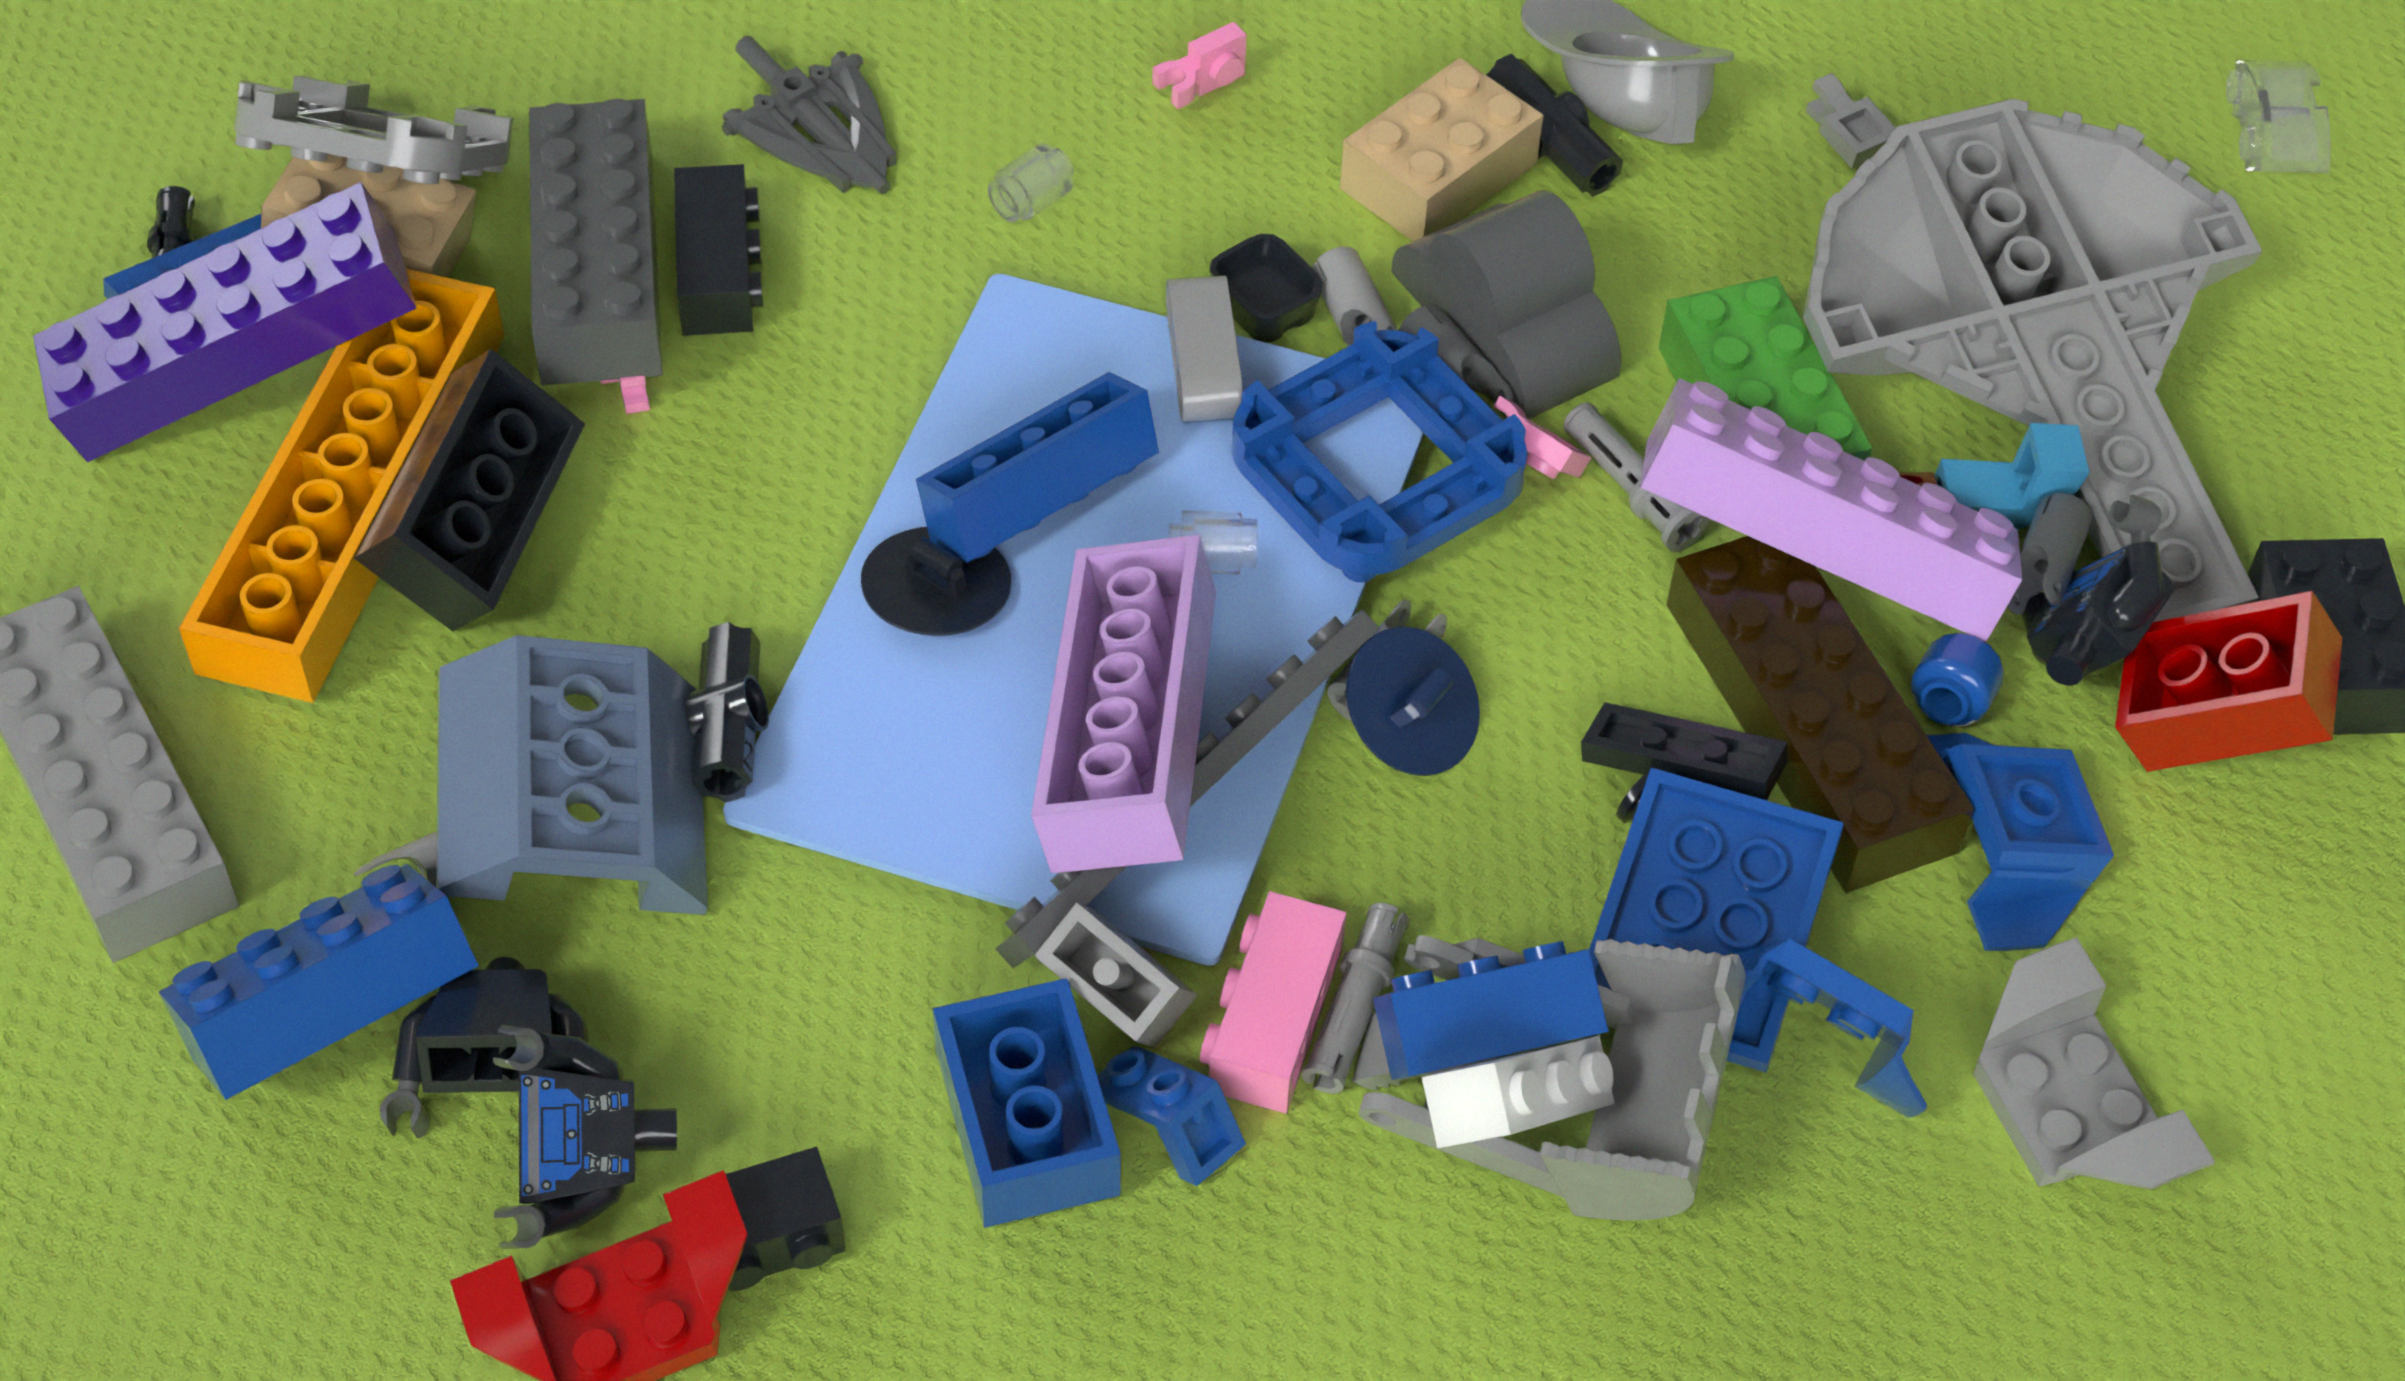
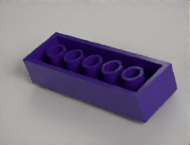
[33,182,417,462]

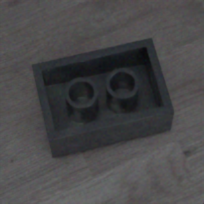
[2248,538,2405,735]

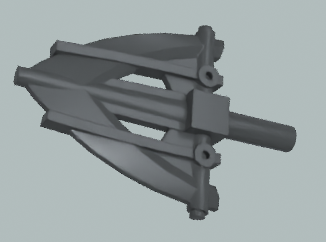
[722,36,896,194]

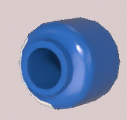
[1911,633,2004,727]

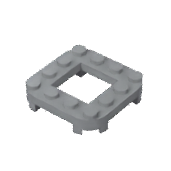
[234,76,514,184]

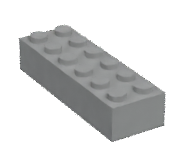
[0,586,239,963]

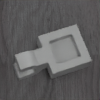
[1805,73,1896,169]

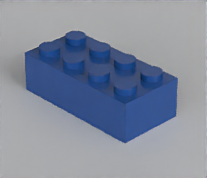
[158,864,479,1100]

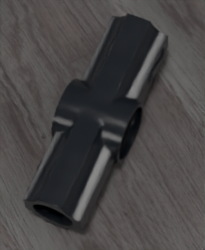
[1486,54,1623,197]
[685,622,769,802]

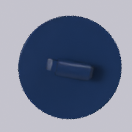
[1346,627,1480,776]

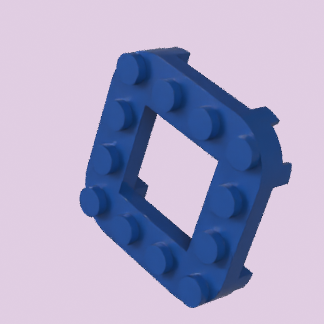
[1231,321,1527,583]

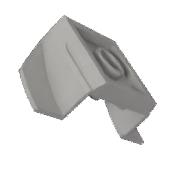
[1973,937,2215,1190]

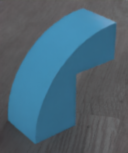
[1934,423,2090,530]

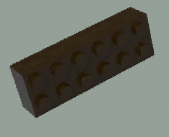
[1666,536,1974,893]

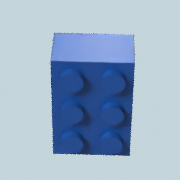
[933,978,1121,1228]

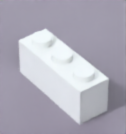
[1422,1035,1615,1148]

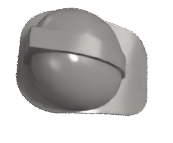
[1521,0,1734,144]

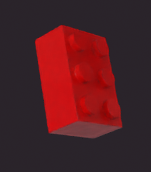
[2115,591,2343,772]

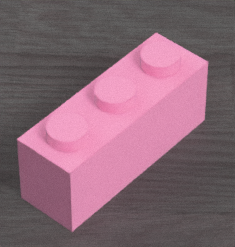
[1200,891,1347,1114]

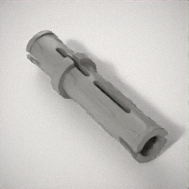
[1302,903,1410,1094]

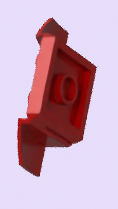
[450,1170,748,1381]

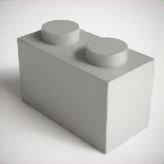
[1034,902,1198,1048]

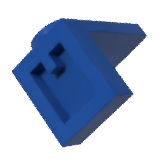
[1097,1046,1246,1186]

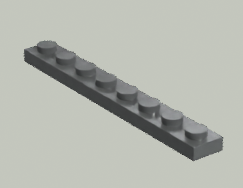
[995,610,1380,968]

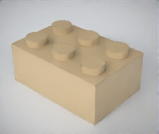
[1340,57,1544,241]
[261,154,476,278]

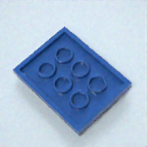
[1589,768,1844,1073]

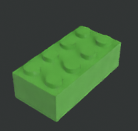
[1659,276,1873,461]

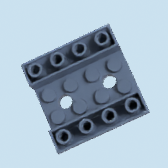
[436,635,708,915]

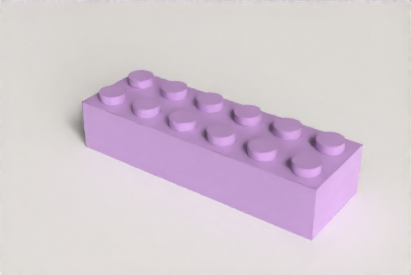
[1640,378,2022,642]
[1031,534,1216,873]

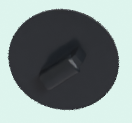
[861,527,1011,636]

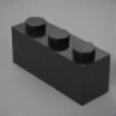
[674,164,764,336]

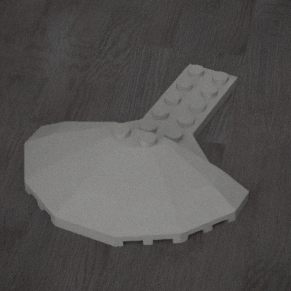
[1803,99,2262,622]

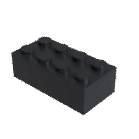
[354,349,585,632]

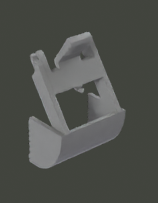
[1352,935,1746,1220]

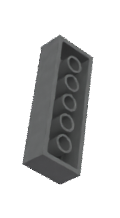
[529,98,663,386]

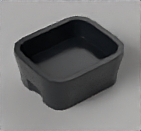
[1209,233,1323,343]

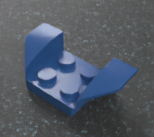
[1926,733,2114,951]
[1742,938,1928,1118]

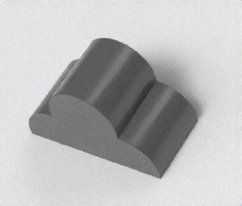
[1391,190,1621,419]

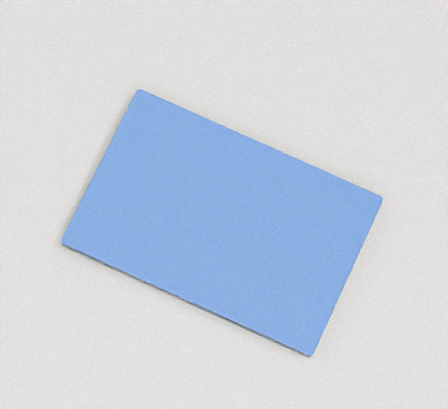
[723,274,1425,966]

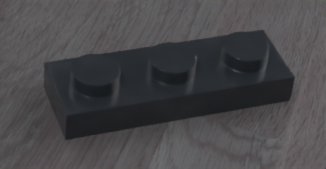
[1581,702,1788,801]

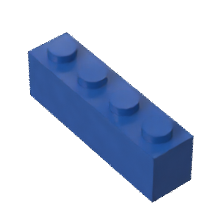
[916,372,1159,563]

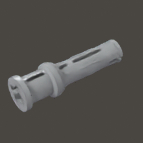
[1563,402,1711,552]

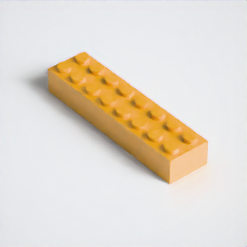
[179,268,505,703]

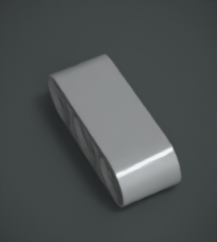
[1166,275,1243,422]

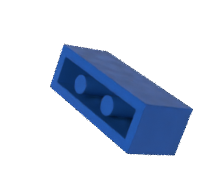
[1373,941,1609,1081]

